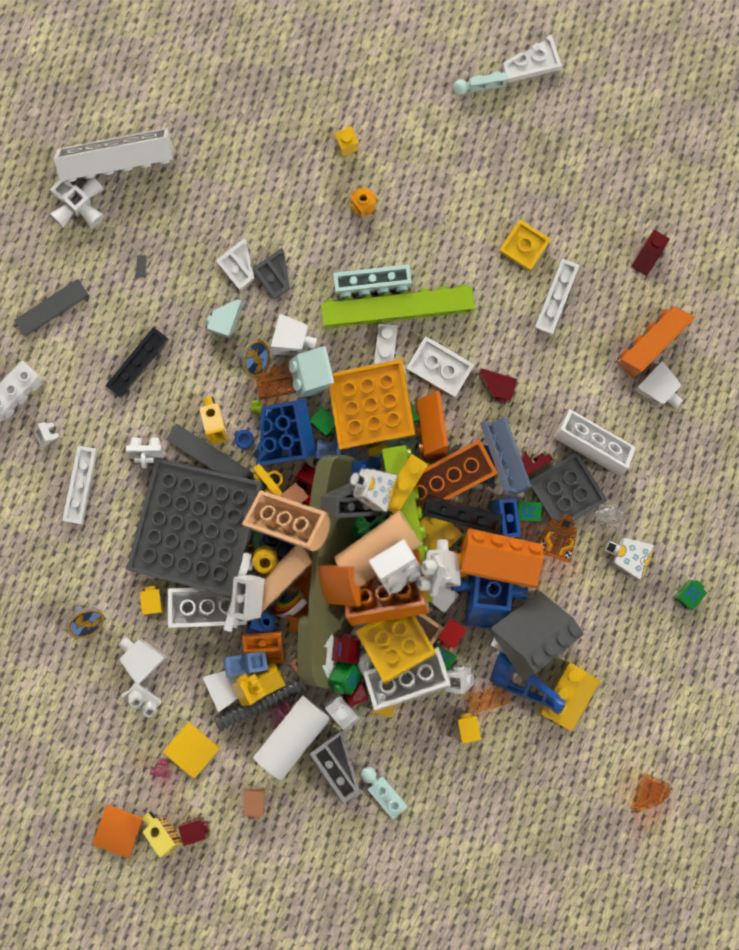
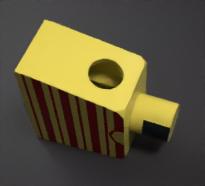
[142,811,183,858]

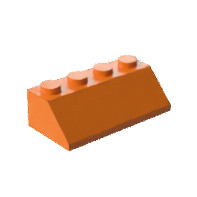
[617,306,695,378]
[461,528,544,589]

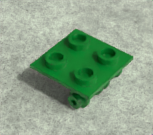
[351,511,390,543]

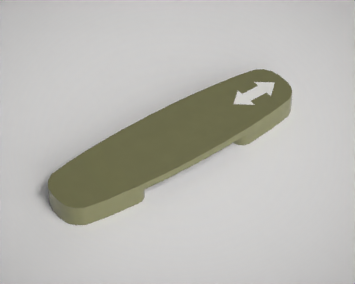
[298,455,356,688]

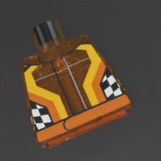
[536,515,577,563]

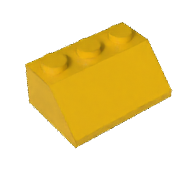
[538,661,600,732]

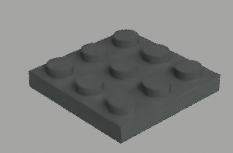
[530,452,607,531]

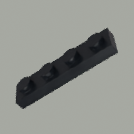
[105,327,169,398]
[422,495,503,534]

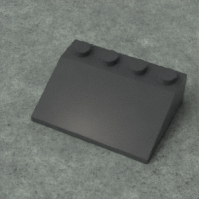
[489,591,584,679]

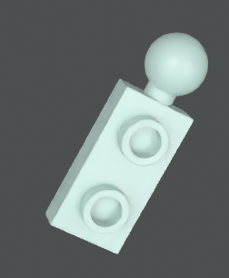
[453,71,508,95]
[361,767,408,819]

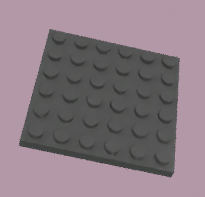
[127,458,264,597]

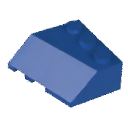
[256,399,316,466]

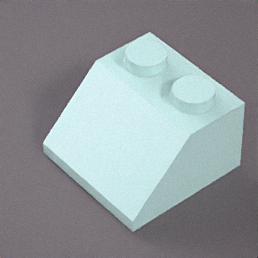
[289,346,334,397]

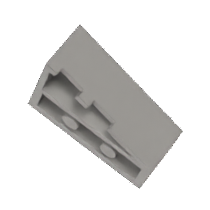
[308,730,360,804]

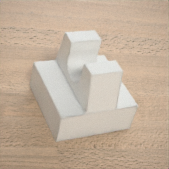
[33,422,59,447]

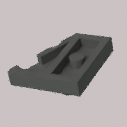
[252,248,290,300]

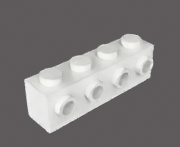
[0,360,43,426]

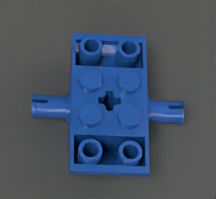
[451,575,529,628]

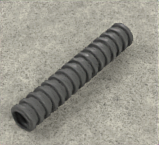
[214,676,307,732]

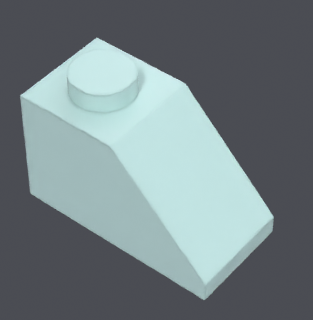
[206,299,243,339]

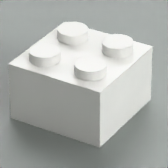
[369,539,424,595]

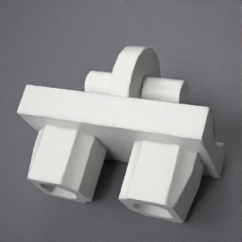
[126,438,164,468]
[416,555,452,596]
[122,683,161,718]

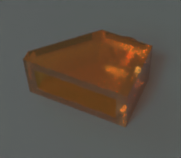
[630,772,671,813]

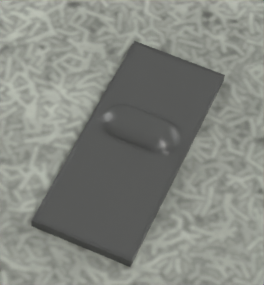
[136,255,146,277]

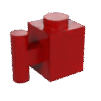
[438,618,467,650]

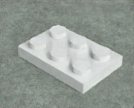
[406,336,474,398]

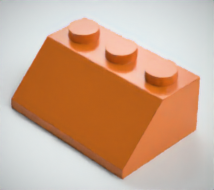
[414,391,448,460]

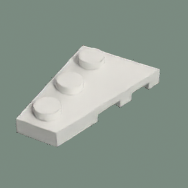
[502,34,562,83]

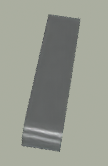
[166,424,254,480]

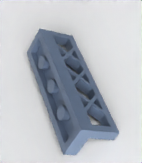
[480,417,532,495]

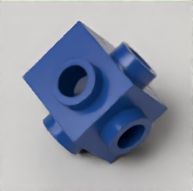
[245,610,278,634]

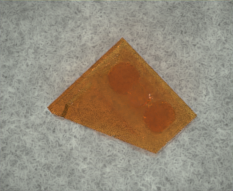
[256,357,296,400]

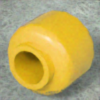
[252,545,279,574]

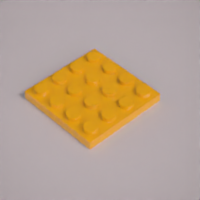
[329,359,416,450]

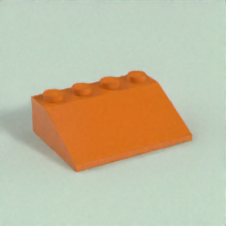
[345,549,429,626]

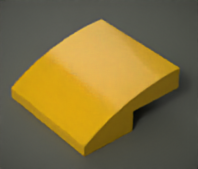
[163,721,220,779]

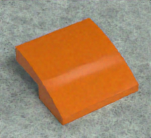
[318,565,361,606]
[242,632,285,664]
[92,804,143,858]

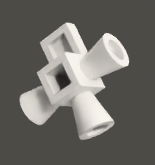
[49,177,104,229]

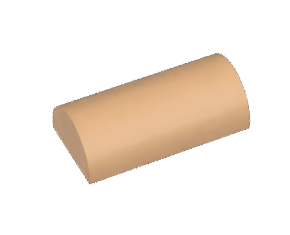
[242,490,330,551]
[334,511,422,587]
[261,545,313,613]

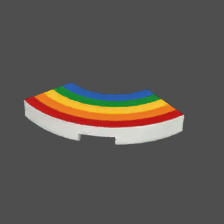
[272,589,307,618]

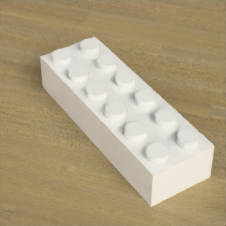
[54,128,174,182]

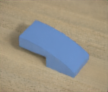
[313,439,356,460]
[223,652,268,678]

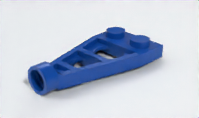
[489,652,567,715]

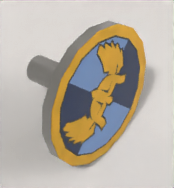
[237,339,270,378]
[66,605,105,638]

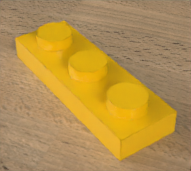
[388,454,429,514]

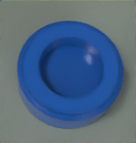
[235,430,254,449]

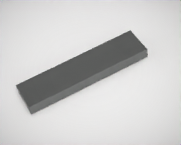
[14,279,89,337]

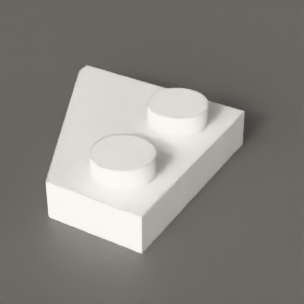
[216,238,255,291]

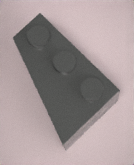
[321,482,382,518]

